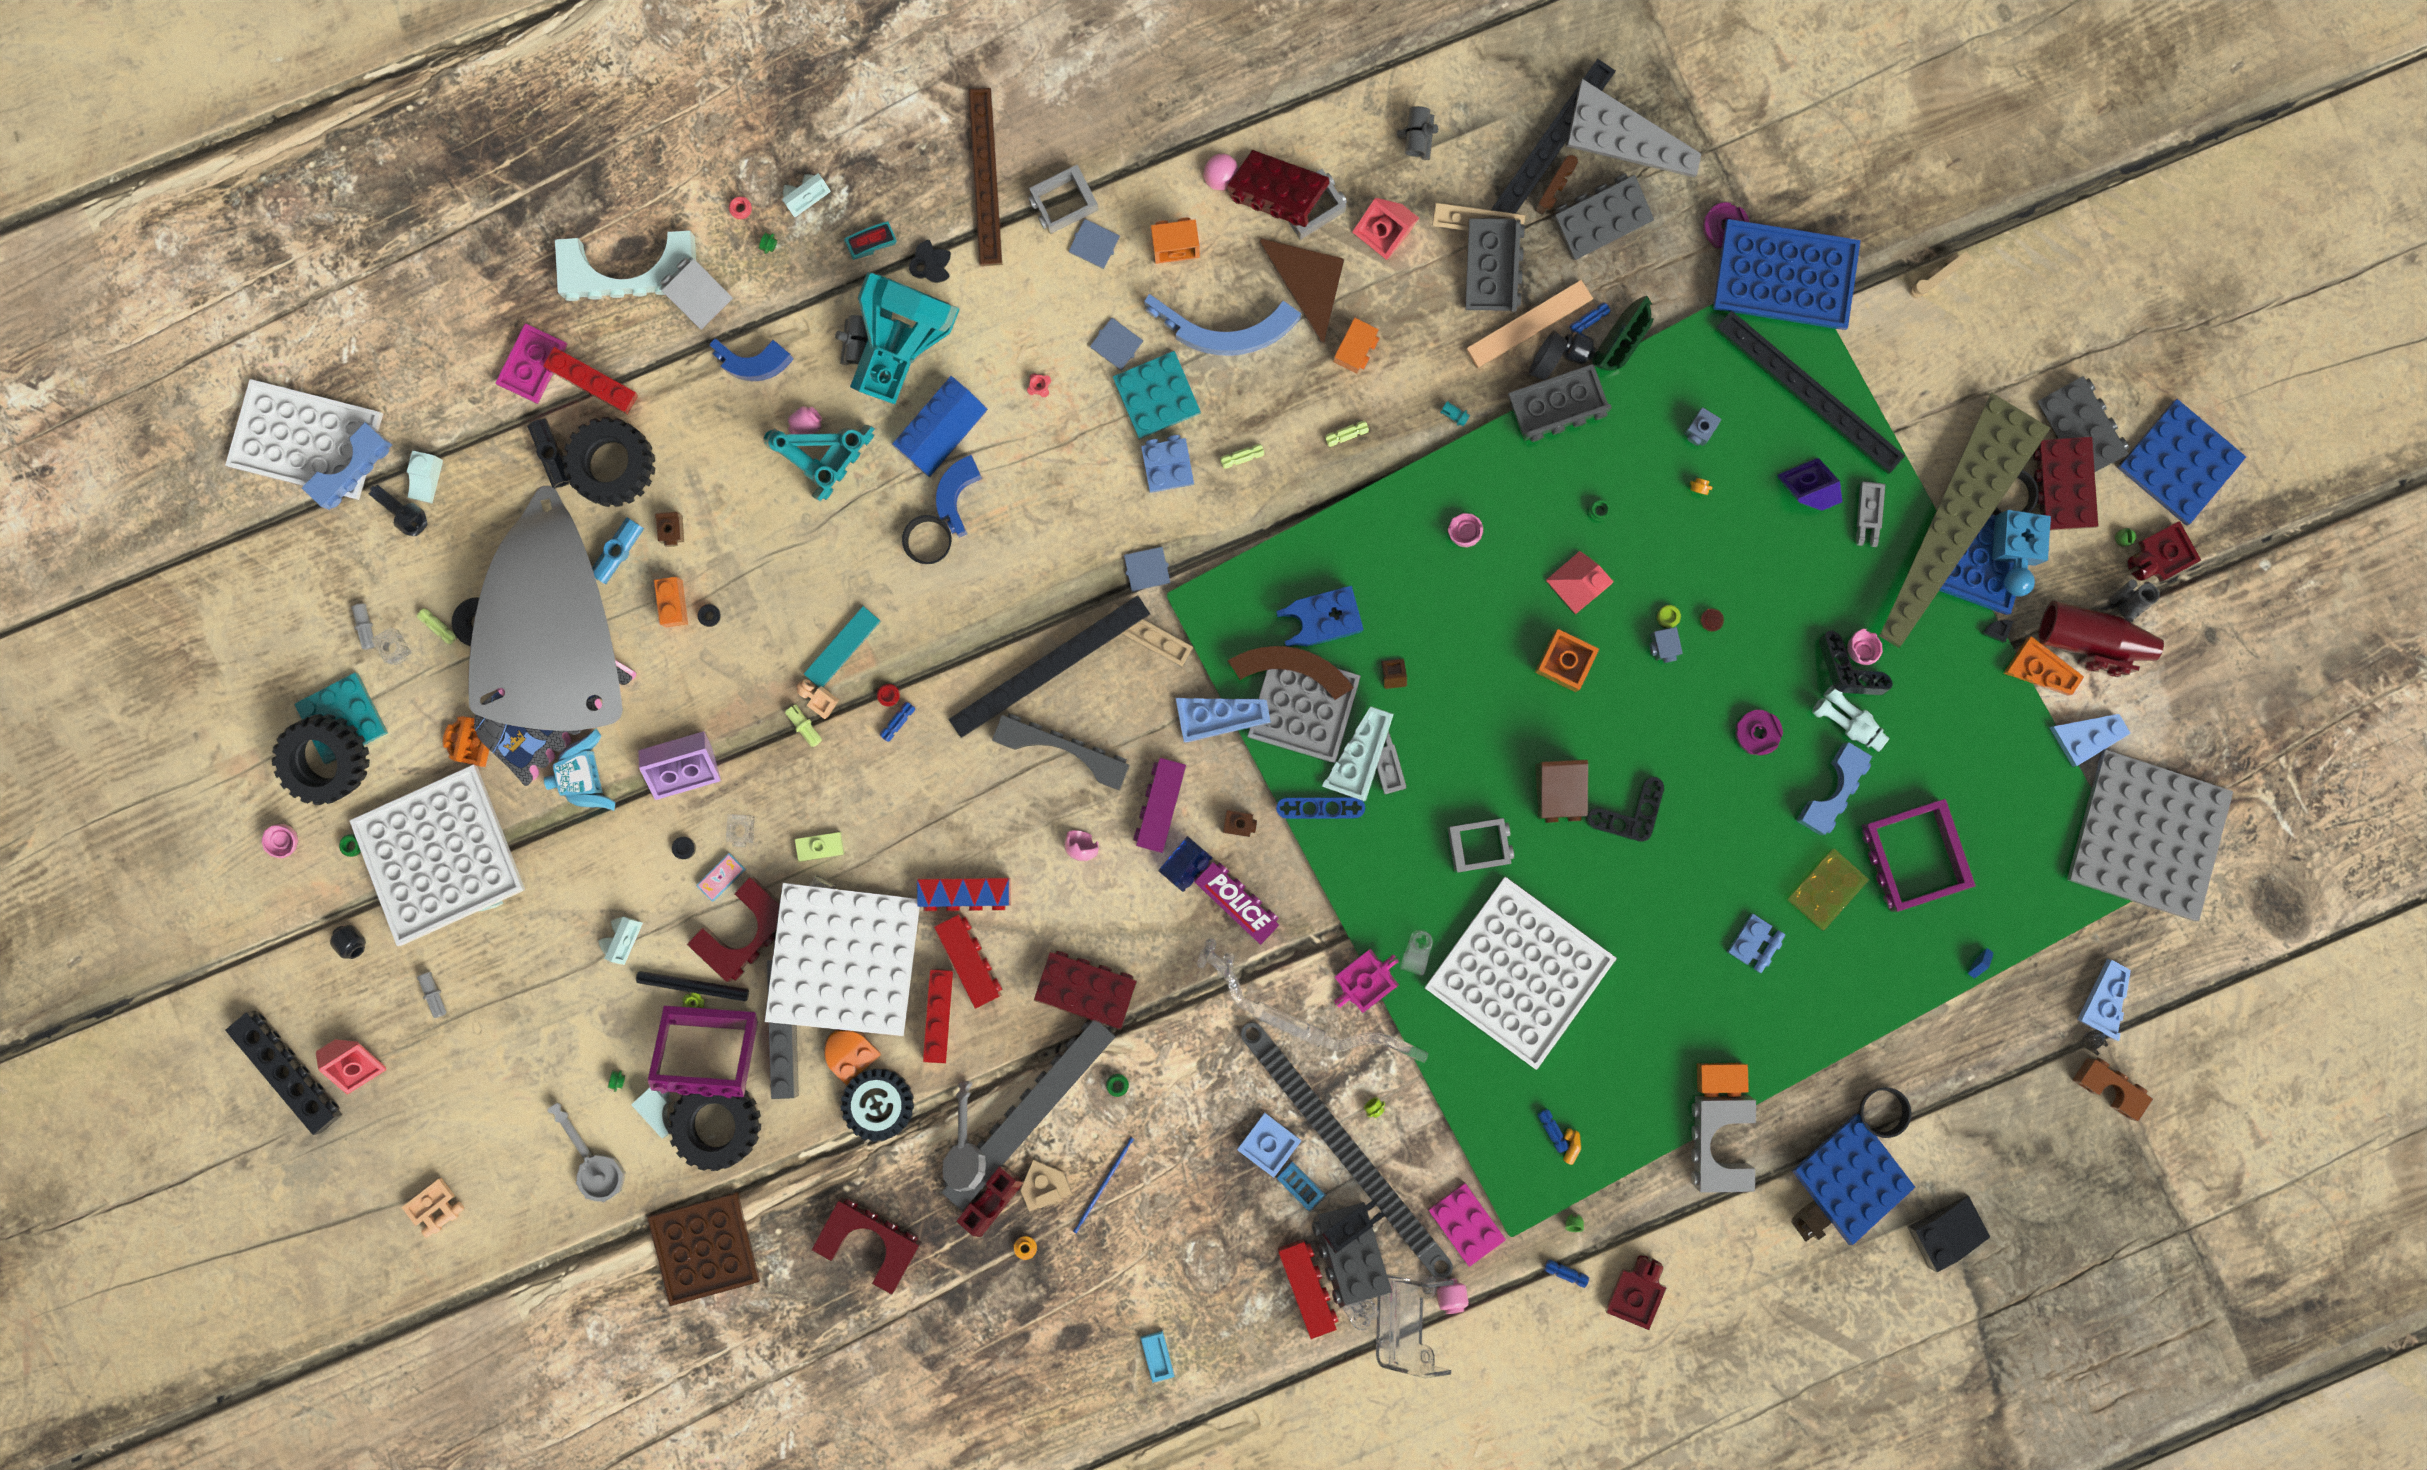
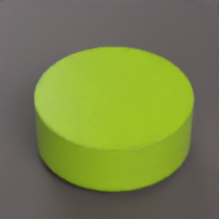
[1657,605,1681,628]

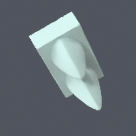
[782,173,831,217]
[598,916,643,965]

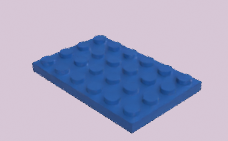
[1713,219,1861,330]

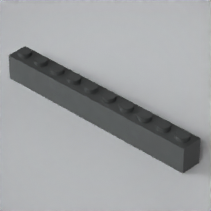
[941,1019,1117,1211]

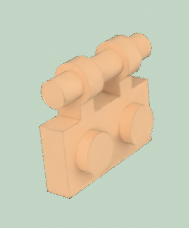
[402,1178,464,1238]

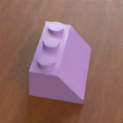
[638,731,721,800]

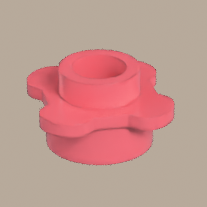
[1027,373,1051,397]

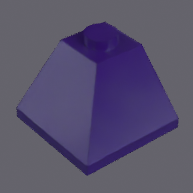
[1778,458,1842,511]

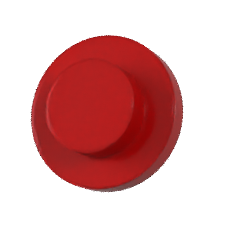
[877,684,900,707]

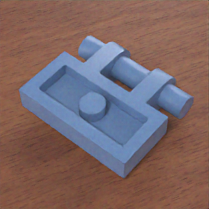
[1727,914,1785,973]

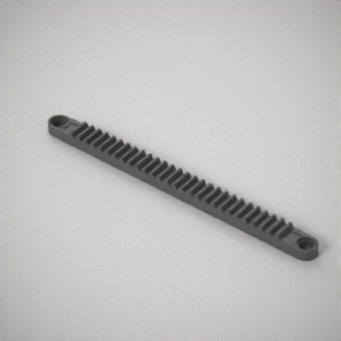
[1241,1022,1453,1279]

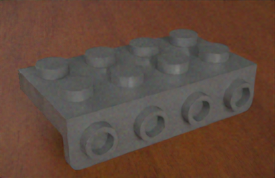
[1551,173,1654,260]
[1465,218,1525,312]
[1508,364,1612,442]
[2037,376,2129,472]
[1312,1202,1392,1308]

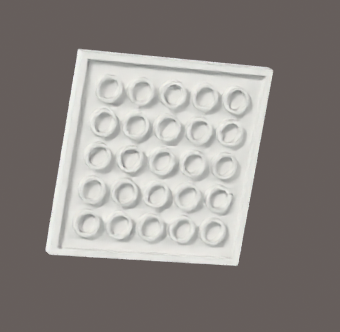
[350,765,525,946]
[1424,877,1617,1070]
[764,883,920,1036]

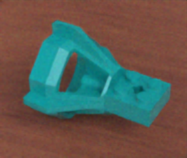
[850,272,959,404]

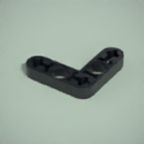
[1819,630,1893,695]
[1586,777,1664,842]

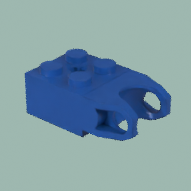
[1276,586,1364,647]

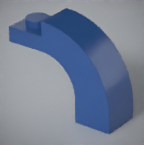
[710,339,794,381]
[936,455,982,538]

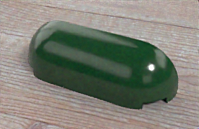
[1592,296,1654,371]

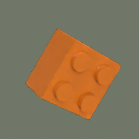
[1151,217,1200,264]
[1535,629,1599,692]

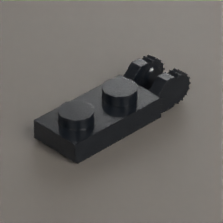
[1322,1200,1386,1254]

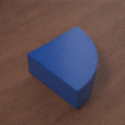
[1968,948,1993,978]

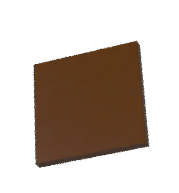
[647,1192,760,1306]

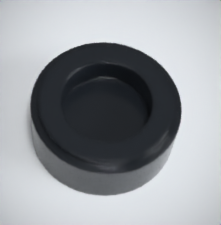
[672,837,696,860]

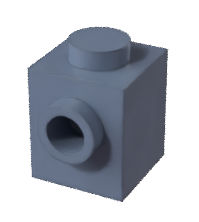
[1684,407,1722,446]
[1649,627,1683,663]

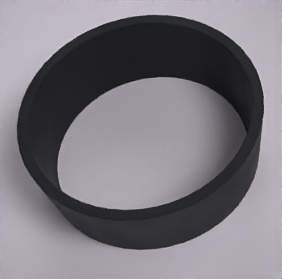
[1529,330,1567,380]
[1993,470,2039,515]
[902,515,952,564]
[1859,1087,1912,1138]

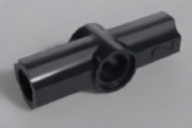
[527,418,570,489]

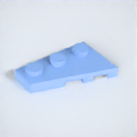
[2050,714,2131,767]
[2077,959,2131,1041]

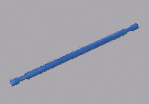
[1073,1137,1134,1234]

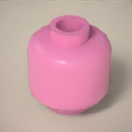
[788,406,822,434]
[1437,1279,1469,1314]

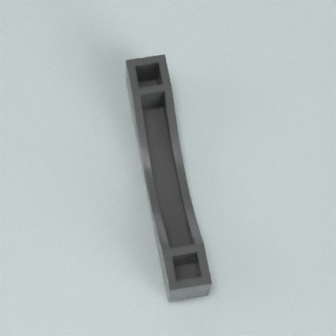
[992,713,1130,791]

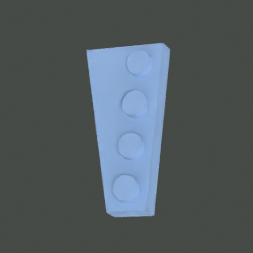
[1176,698,1271,742]

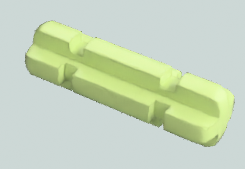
[1325,421,1369,447]
[1220,444,1264,469]
[417,608,457,644]

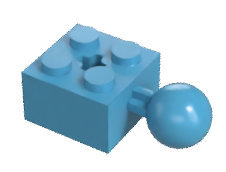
[1992,510,2051,597]

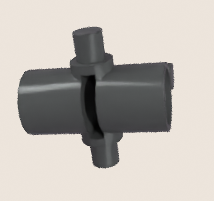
[1397,106,1439,160]
[835,315,868,365]
[2109,579,2160,622]

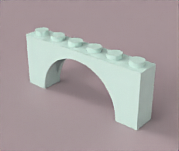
[555,231,696,301]

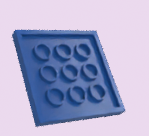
[2117,399,2246,526]
[1939,514,2016,615]
[1792,1114,1915,1245]

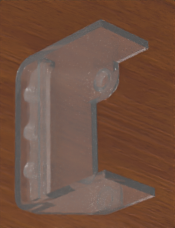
[1376,1274,1454,1379]

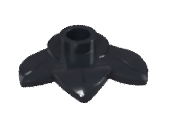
[909,240,951,283]

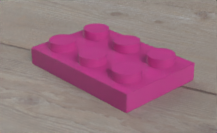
[495,323,568,404]
[1428,1182,1506,1267]

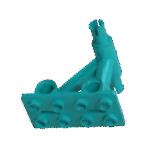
[763,425,875,501]

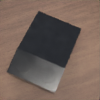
[1907,1195,1990,1272]

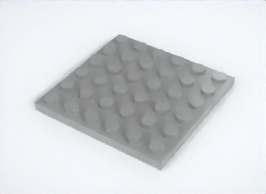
[2067,750,2233,921]

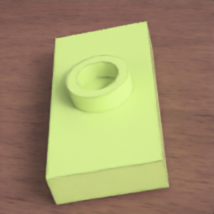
[795,832,844,862]

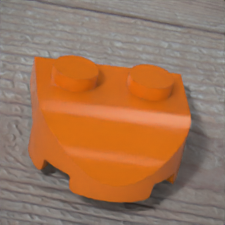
[443,716,489,767]
[824,1029,881,1085]

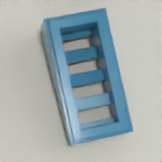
[1277,1162,1327,1211]

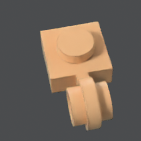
[797,679,839,719]

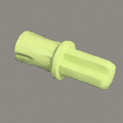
[785,705,822,747]

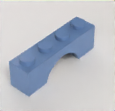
[302,422,392,510]
[1796,742,1872,835]

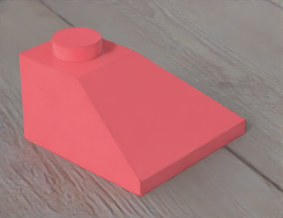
[1352,198,1419,260]
[1545,551,1613,614]
[316,1039,386,1094]

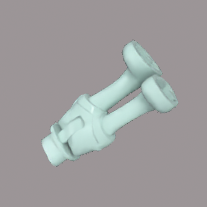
[1812,685,1889,752]

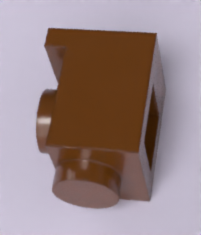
[655,512,684,547]
[1223,810,1257,837]

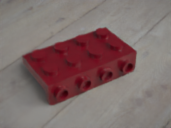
[1227,150,1330,227]
[2033,437,2099,531]
[1034,951,1137,1030]

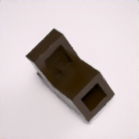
[1791,1200,1831,1242]

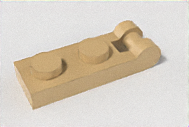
[1910,251,1971,298]

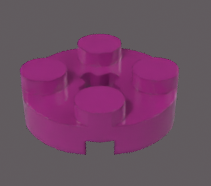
[1703,202,1749,249]
[1735,710,1783,756]

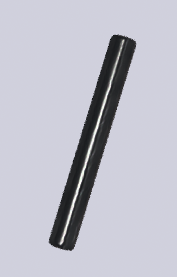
[636,971,749,1001]

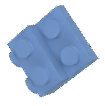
[1141,435,1194,493]

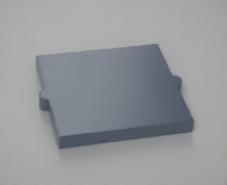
[1069,219,1120,269]
[1090,318,1143,370]
[1124,547,1170,592]

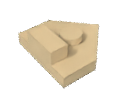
[1021,1159,1072,1212]

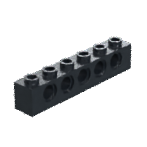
[225,1011,342,1135]

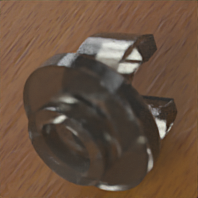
[2082,1030,2108,1056]

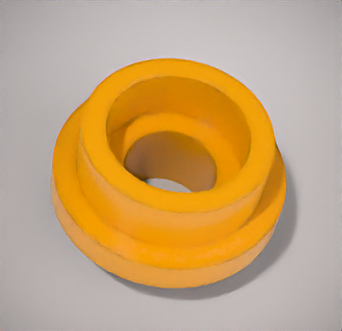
[1690,478,1712,495]
[1014,1236,1037,1260]

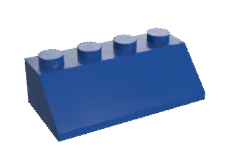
[892,376,988,477]

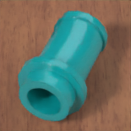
[1440,401,1470,427]

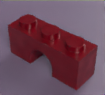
[956,1166,1024,1237]

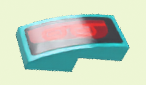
[844,221,897,260]

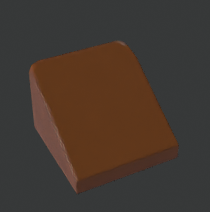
[1381,659,1407,689]

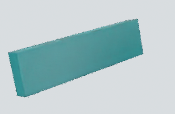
[804,606,881,687]

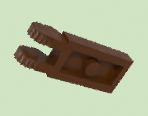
[1536,154,1578,215]

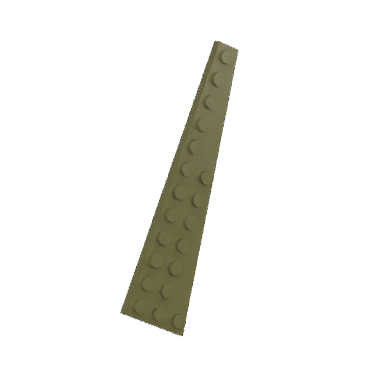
[1880,392,2051,648]

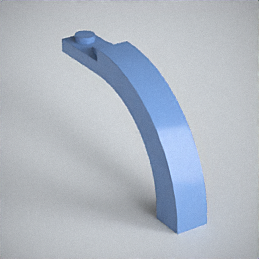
[1144,294,1301,356]

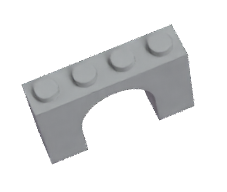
[1691,1095,1756,1193]

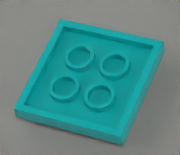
[1113,351,1201,440]
[294,673,388,765]

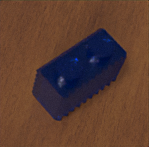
[1158,836,1212,892]

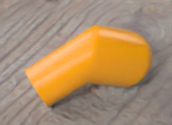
[1563,1128,1581,1165]

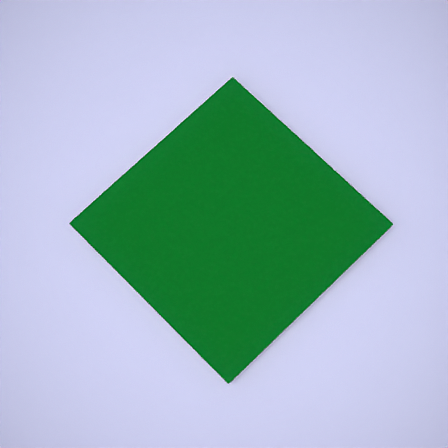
[1167,303,2132,1237]

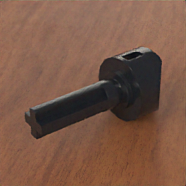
[368,485,428,536]

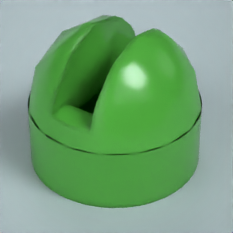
[2115,528,2136,547]
[1565,1214,1584,1232]

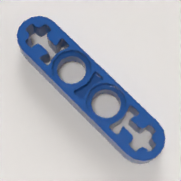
[1276,798,1365,819]

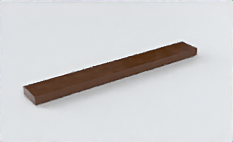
[969,88,1003,266]

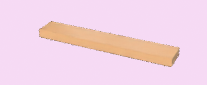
[1466,280,1593,368]

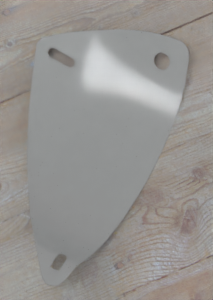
[469,486,623,731]

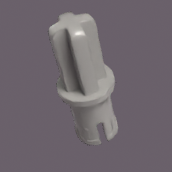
[351,604,376,650]
[417,972,447,1018]

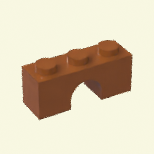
[2073,1057,2153,1122]

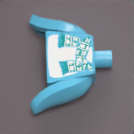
[544,728,615,811]

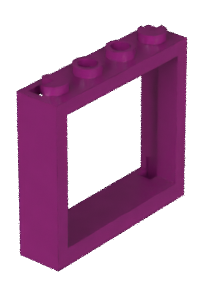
[1862,799,1976,912]
[648,1006,758,1098]

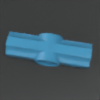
[592,517,644,584]

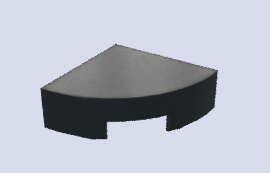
[1982,620,2014,643]

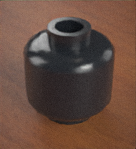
[1563,332,1596,364]
[330,925,366,959]

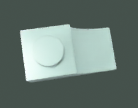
[407,451,443,504]
[631,1088,672,1139]

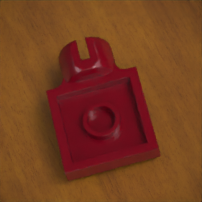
[2127,521,2202,582]
[1605,1255,1667,1330]

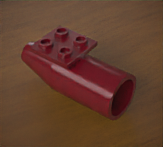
[2039,600,2164,677]

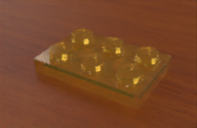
[1788,849,1869,931]

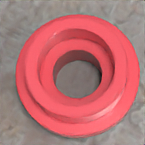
[729,197,752,219]

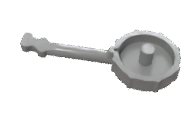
[943,1081,986,1192]
[548,1103,626,1202]

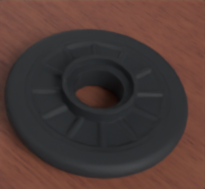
[452,597,479,646]

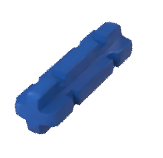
[1569,302,1611,333]
[880,702,915,742]
[1538,1109,1569,1153]
[1544,1260,1589,1288]

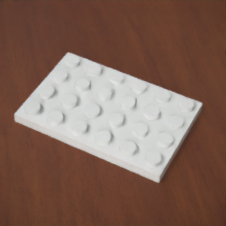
[225,379,383,500]

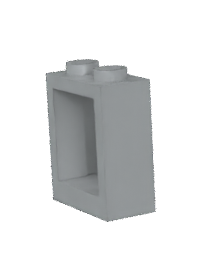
[1028,165,1098,234]
[1288,169,1347,240]
[1447,818,1514,873]

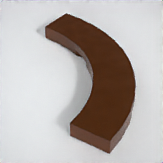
[1228,646,1354,701]

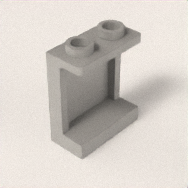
[659,257,733,330]

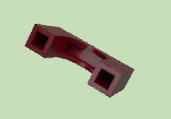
[687,877,780,982]
[812,1197,922,1295]

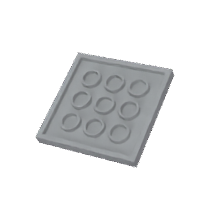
[1248,669,1361,763]

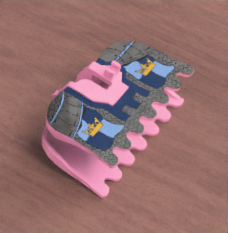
[474,659,637,786]

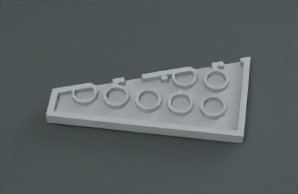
[1566,79,1701,177]

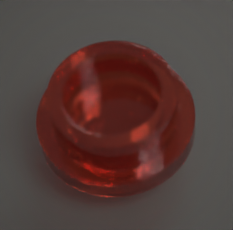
[1701,609,1724,632]

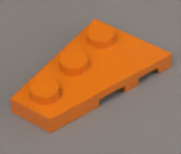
[2004,636,2084,696]

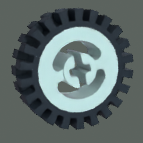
[840,1068,914,1142]

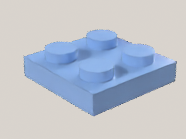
[1237,1112,1301,1177]

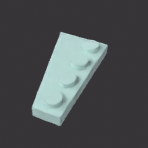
[1322,707,1394,801]

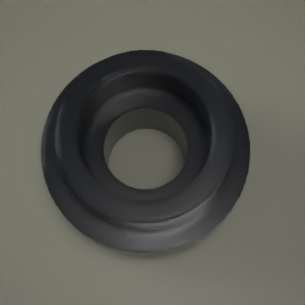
[698,604,721,627]

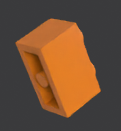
[1333,318,1380,374]
[654,577,688,628]
[1697,1063,1748,1097]

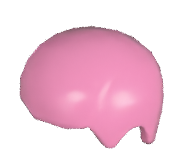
[1203,153,1239,191]
[1448,513,1483,548]
[1847,629,1882,665]
[262,824,299,858]
[1064,830,1099,861]

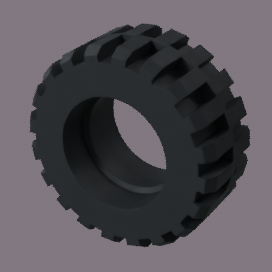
[562,417,656,507]
[272,714,370,805]
[668,1090,761,1171]

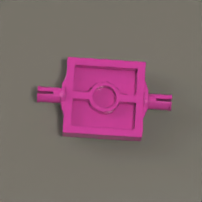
[1334,949,1399,1013]

